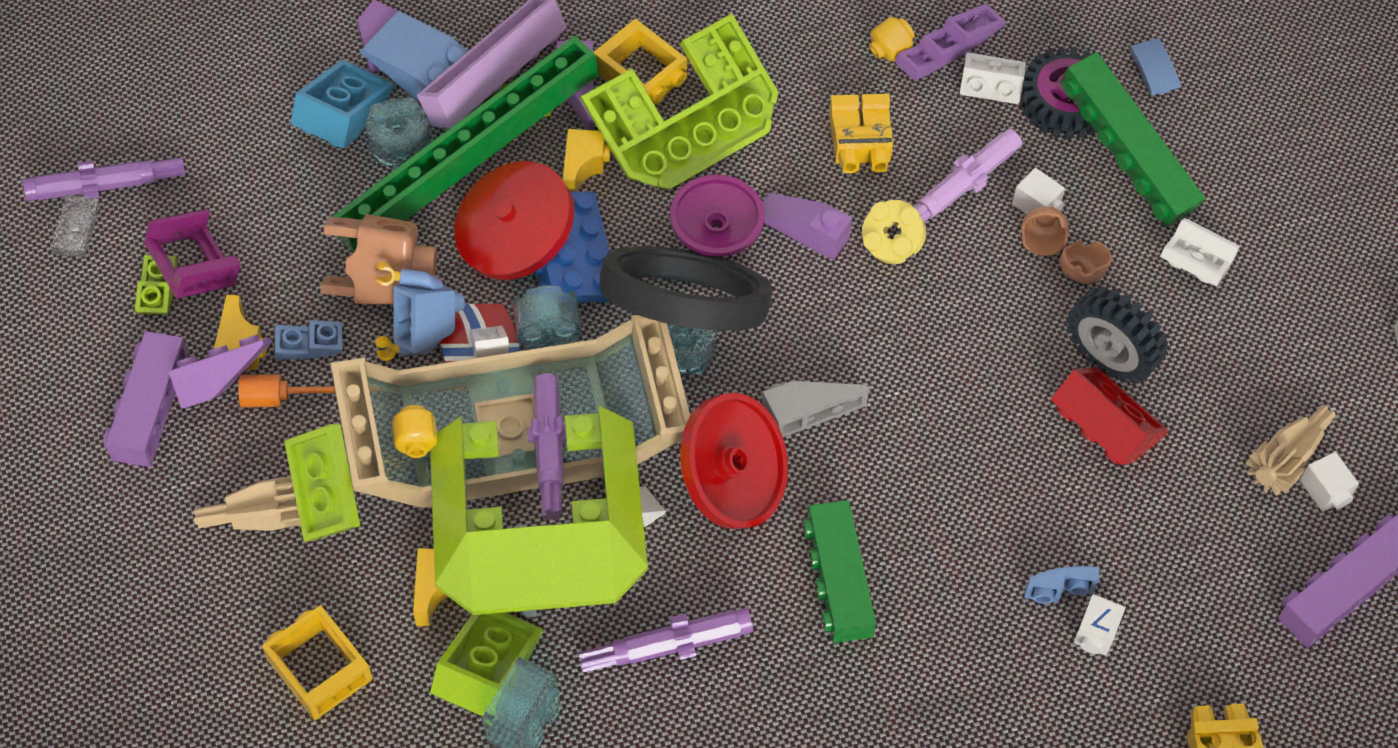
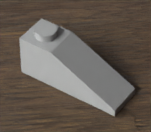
[762,381,869,437]

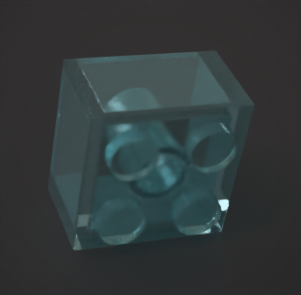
[483,657,561,748]

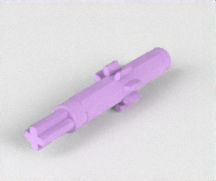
[900,129,1022,231]

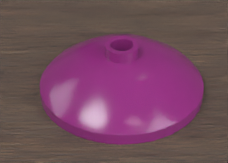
[670,175,765,257]

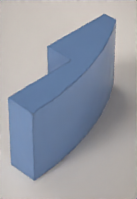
[1130,38,1181,95]
[274,320,342,360]
[1024,566,1099,604]

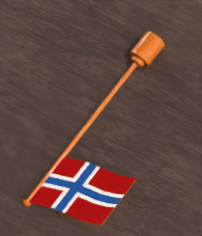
[239,303,535,408]

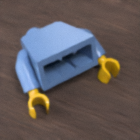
[375,262,465,361]

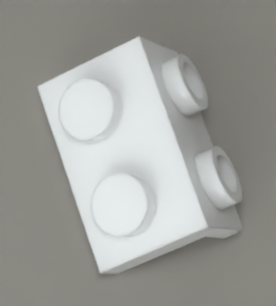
[1160,218,1239,286]

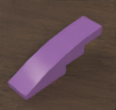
[895,4,1006,81]

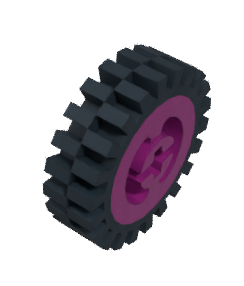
[1020,47,1110,139]

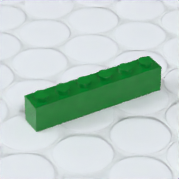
[1059,52,1206,228]

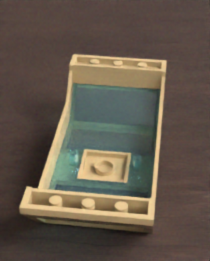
[330,315,690,508]

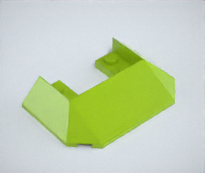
[580,14,778,190]

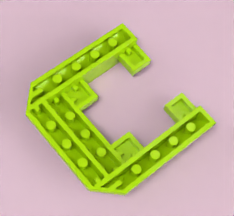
[430,405,648,615]

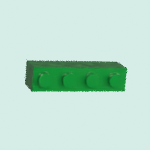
[802,500,876,644]

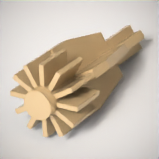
[1246,405,1336,495]
[194,476,300,531]

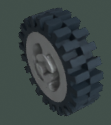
[1066,287,1168,383]

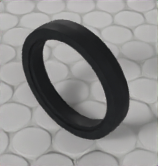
[599,246,772,331]

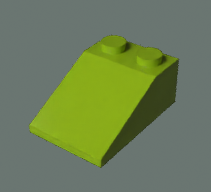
[430,613,543,721]

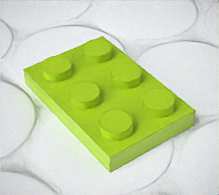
[284,424,360,542]

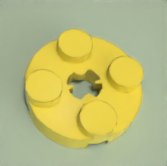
[862,200,926,264]

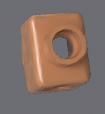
[320,214,437,305]

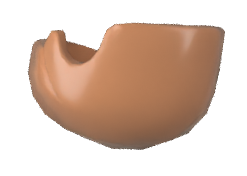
[1021,206,1069,257]
[1059,240,1113,284]

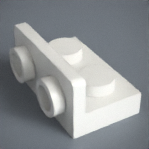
[960,52,1026,104]

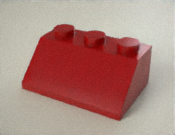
[1050,367,1169,465]

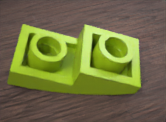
[135,255,178,315]

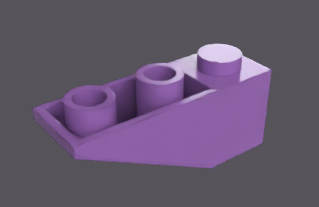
[168,335,271,409]

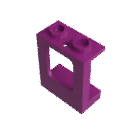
[144,209,241,299]

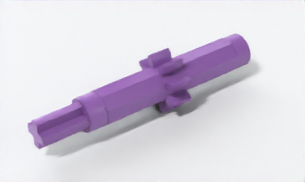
[22,158,185,201]
[527,373,566,521]
[579,607,754,672]

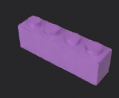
[103,331,189,467]

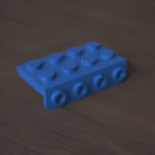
[533,192,610,311]

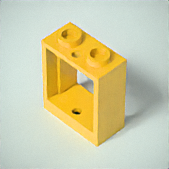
[593,19,687,105]
[262,605,373,721]

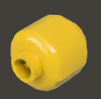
[869,17,915,61]
[392,405,438,458]

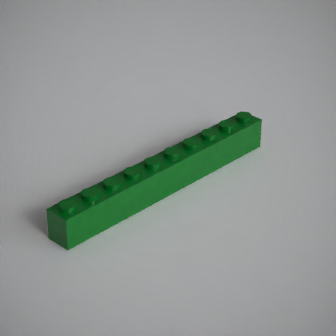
[332,36,599,253]

